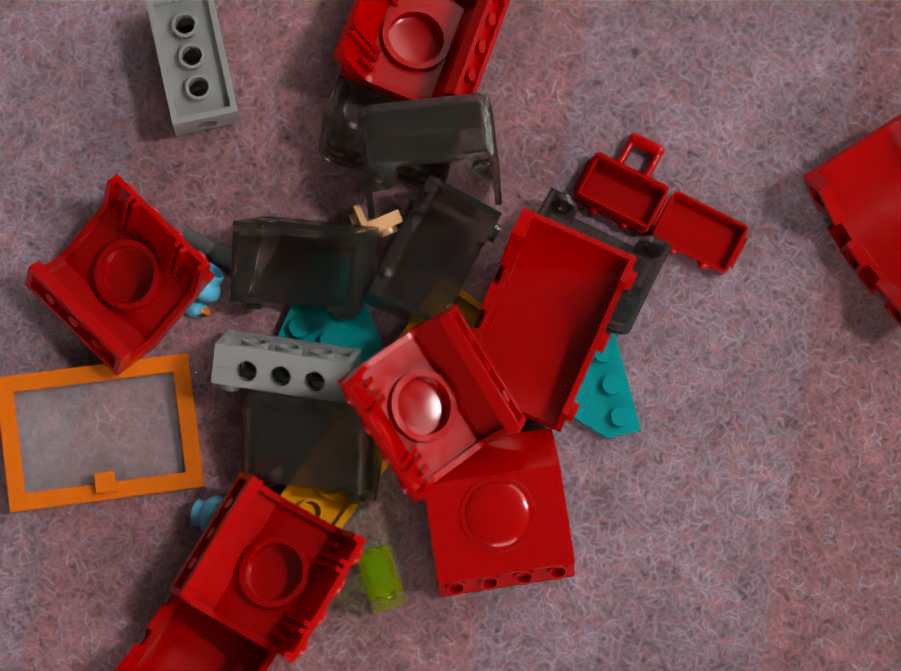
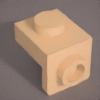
[349,204,403,238]

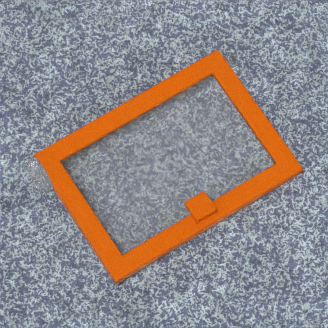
[0,353,205,513]

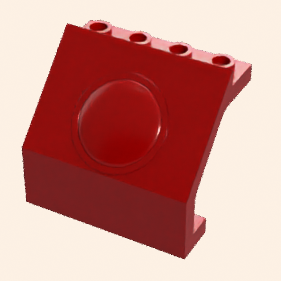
[333,0,510,112]
[25,174,215,376]
[337,304,526,503]
[425,428,576,597]
[168,471,367,664]

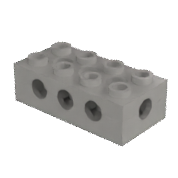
[146,0,241,136]
[211,329,362,407]

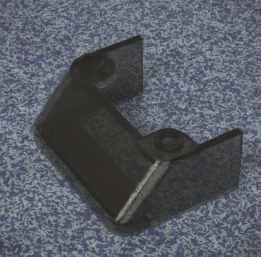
[357,93,502,220]

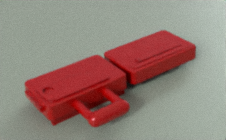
[573,133,748,275]

